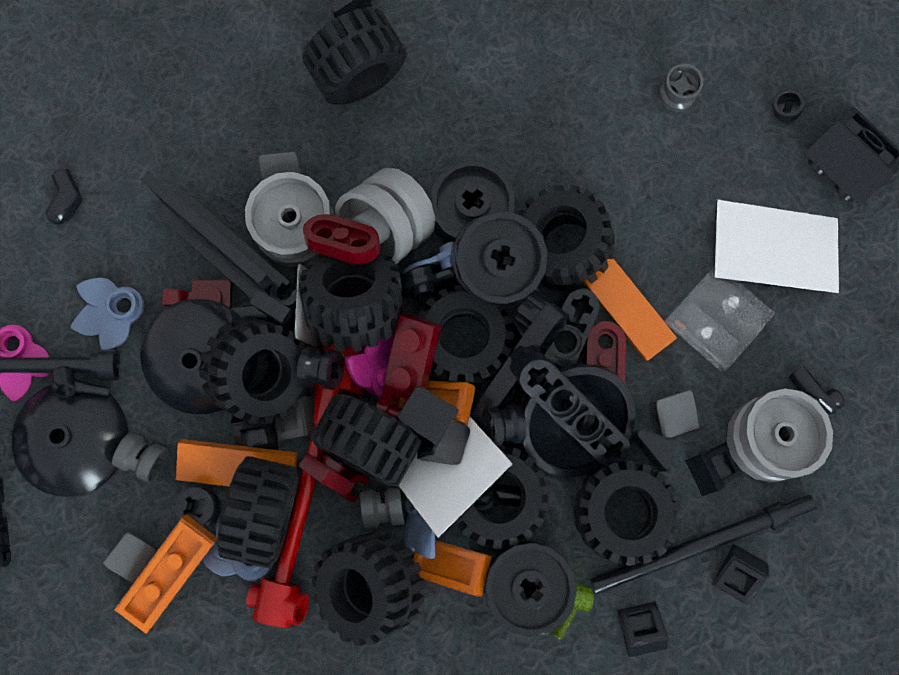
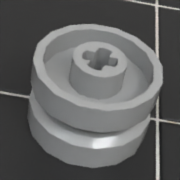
[335,168,435,264]
[245,172,335,268]
[726,388,833,482]

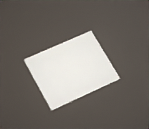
[715,200,839,293]
[399,417,512,538]

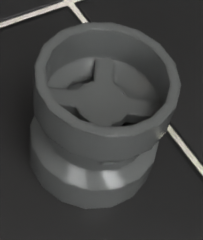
[659,64,703,112]
[112,431,169,483]
[360,486,405,530]

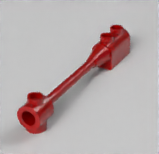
[246,338,366,628]

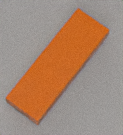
[582,258,677,362]
[176,439,298,486]
[114,514,217,634]

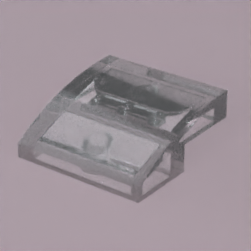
[664,265,775,373]

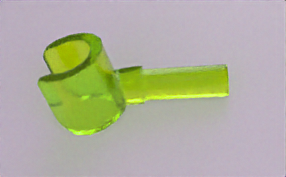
[553,586,594,640]

